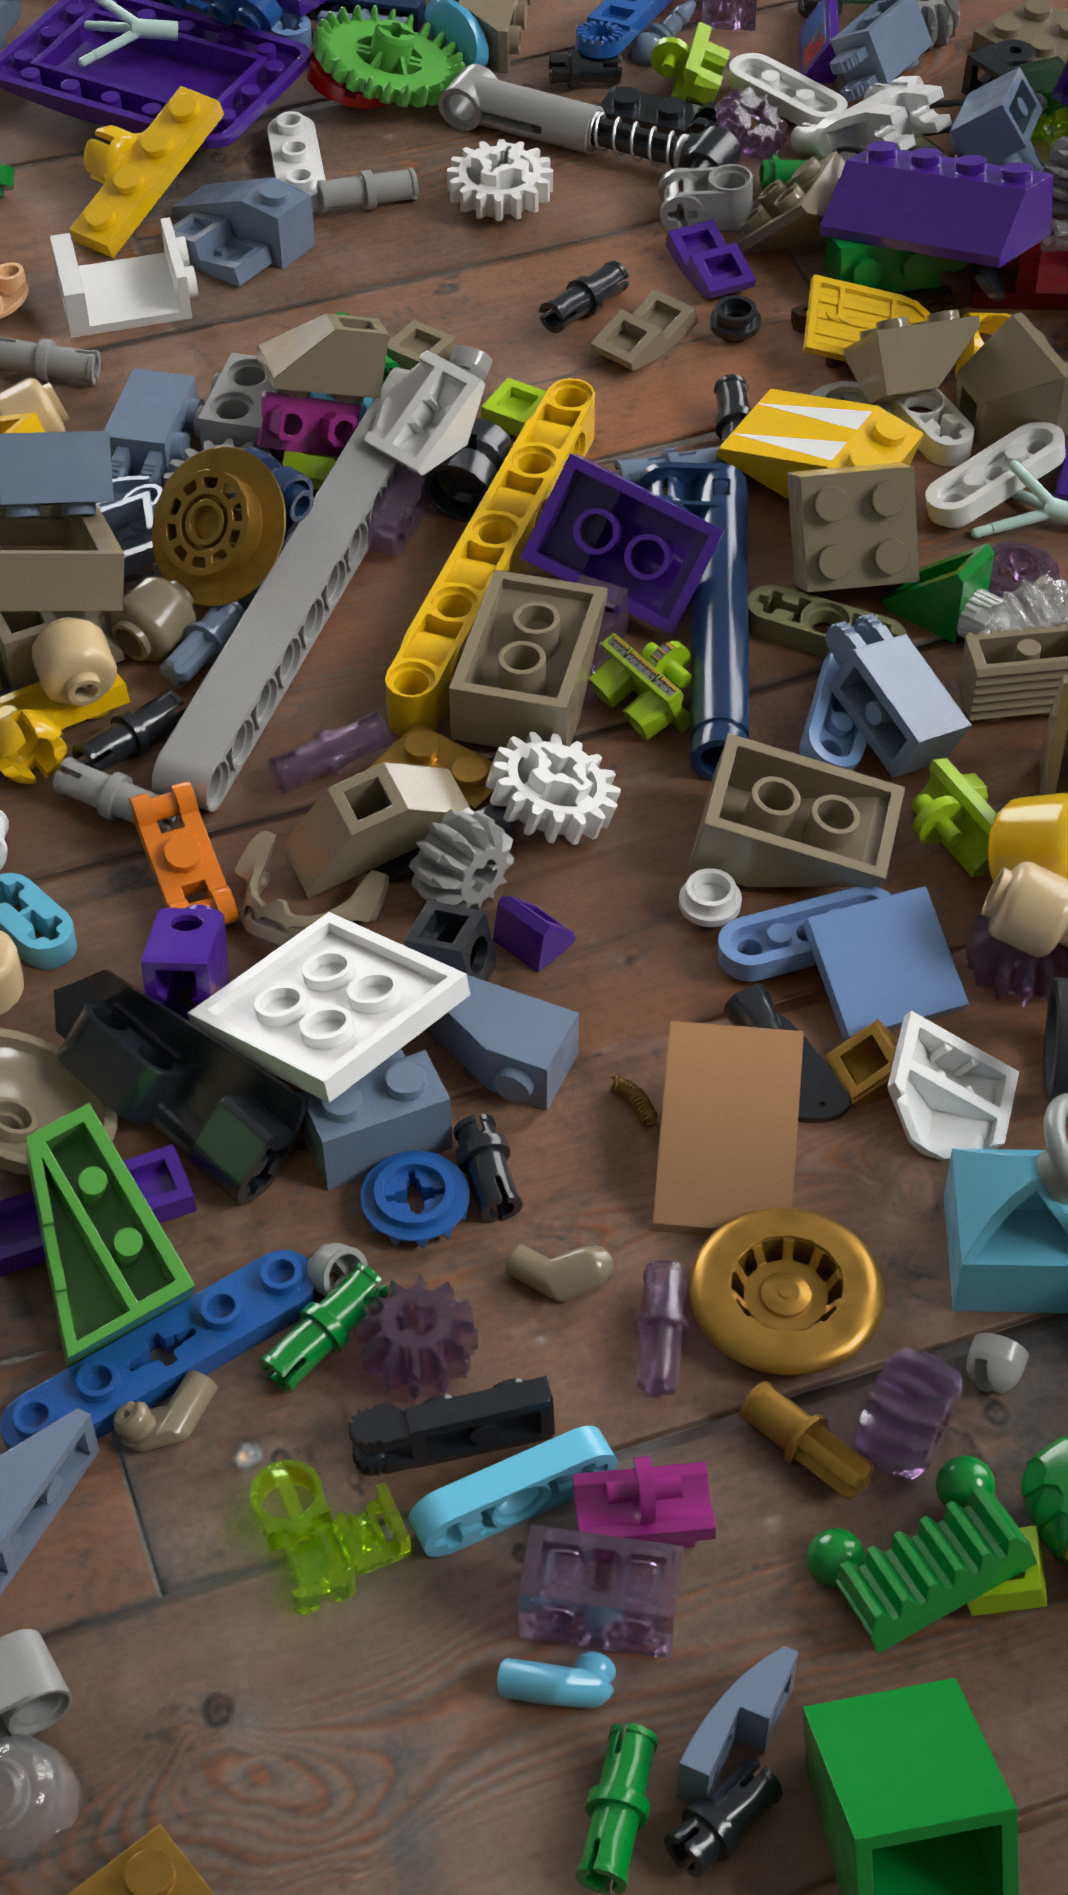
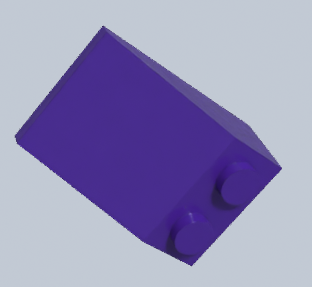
[520,453,725,635]

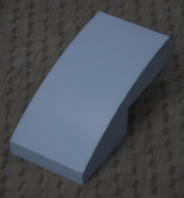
[160,211,273,286]
[677,1646,799,1802]

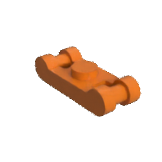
[128,781,239,925]

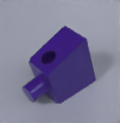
[141,904,229,1021]

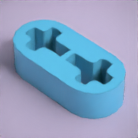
[0,873,77,970]

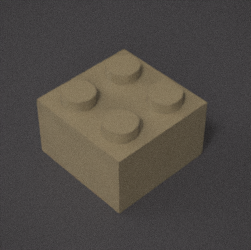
[787,462,920,592]

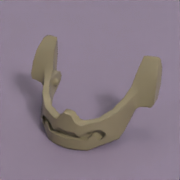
[235,831,389,946]

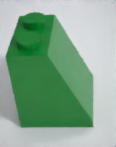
[803,1678,1019,1895]

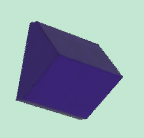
[493,895,577,973]

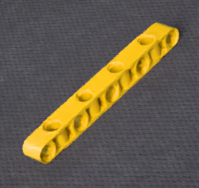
[385,378,595,737]

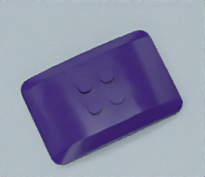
[0,0,310,149]

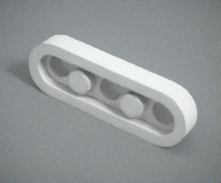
[729,53,847,127]
[267,111,326,212]
[925,422,1066,528]

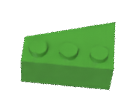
[26,1103,195,1368]

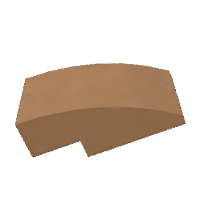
[652,1021,804,1236]

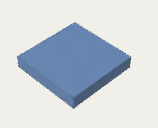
[803,886,969,1042]

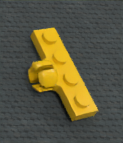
[69,86,224,258]
[0,673,130,784]

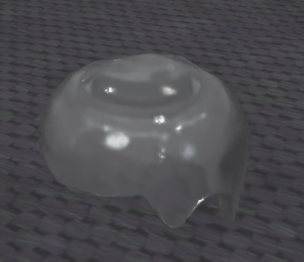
[0,1734,80,1859]

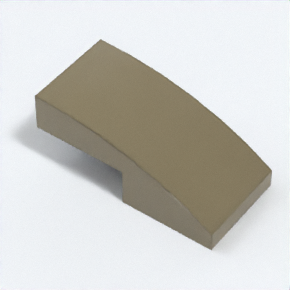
[590,289,698,371]

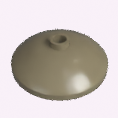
[0,1028,117,1177]

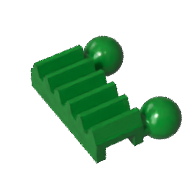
[806,1455,1037,1654]

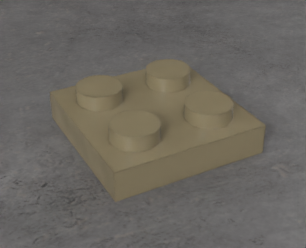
[972,0,1068,85]

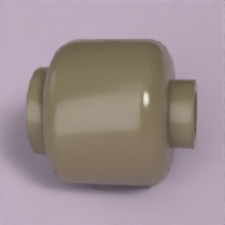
[111,576,197,662]

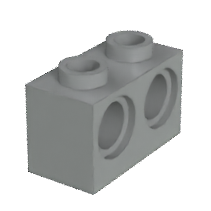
[194,352,278,456]

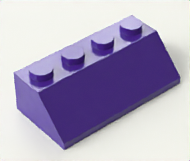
[820,141,1053,268]

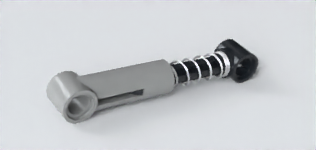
[438,64,742,170]

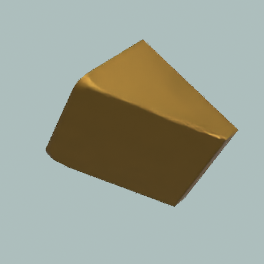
[825,1019,898,1108]

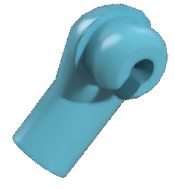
[497,1651,616,1709]

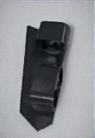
[53,970,308,1205]

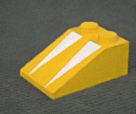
[716,388,924,500]

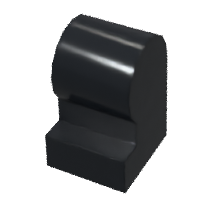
[961,39,1036,95]
[403,900,497,981]

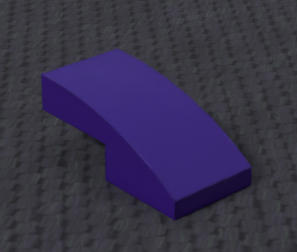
[665,220,756,299]

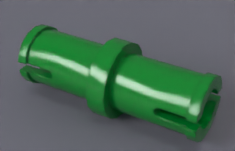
[259,1263,390,1393]
[575,1723,659,1895]

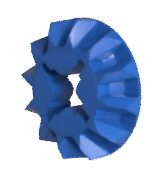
[360,1151,470,1249]

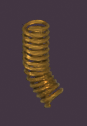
[610,1074,658,1126]

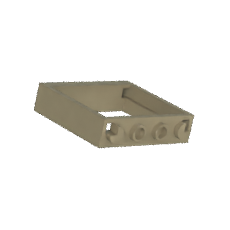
[0,504,125,611]

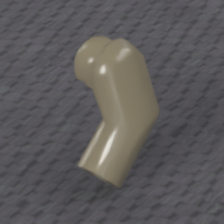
[506,1244,614,1302]
[113,1370,218,1453]

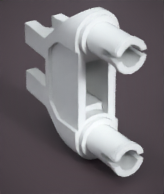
[791,76,952,162]

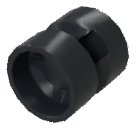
[424,418,513,522]

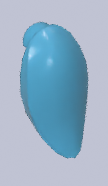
[424,0,489,67]

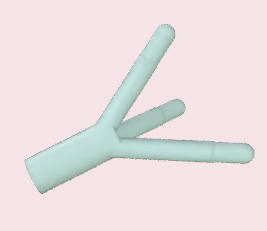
[78,0,178,67]
[971,460,1068,539]

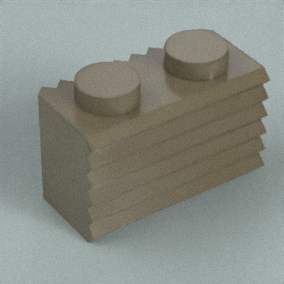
[958,623,1068,722]

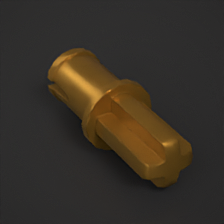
[740,1381,874,1500]

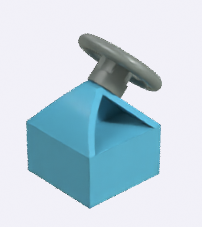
[944,1093,1068,1313]

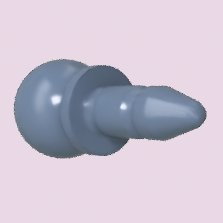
[629,0,696,67]

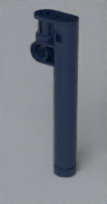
[638,462,750,780]

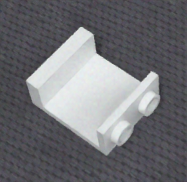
[50,217,198,338]

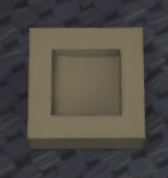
[387,320,456,370]

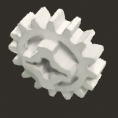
[447,139,553,221]
[486,732,621,845]

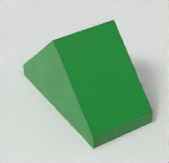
[881,543,995,643]

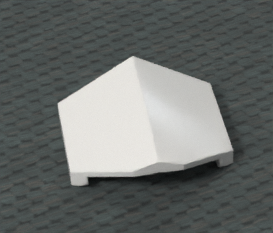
[364,350,486,476]
[887,1011,1019,1160]

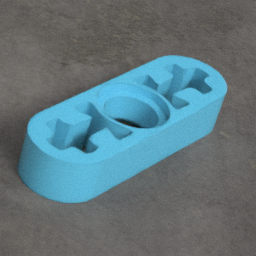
[408,1426,618,1557]

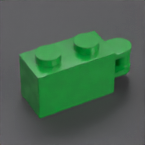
[825,237,969,293]

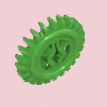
[312,5,465,107]

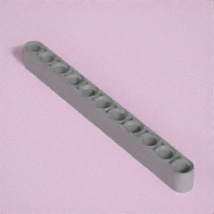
[152,367,414,812]

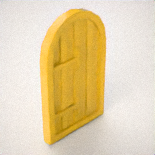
[803,274,930,362]

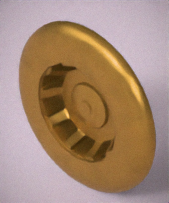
[152,446,286,606]
[688,1208,885,1376]

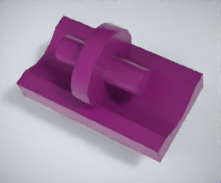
[256,390,361,457]
[572,1456,716,1557]

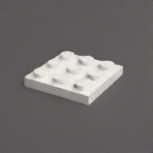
[188,912,471,1103]

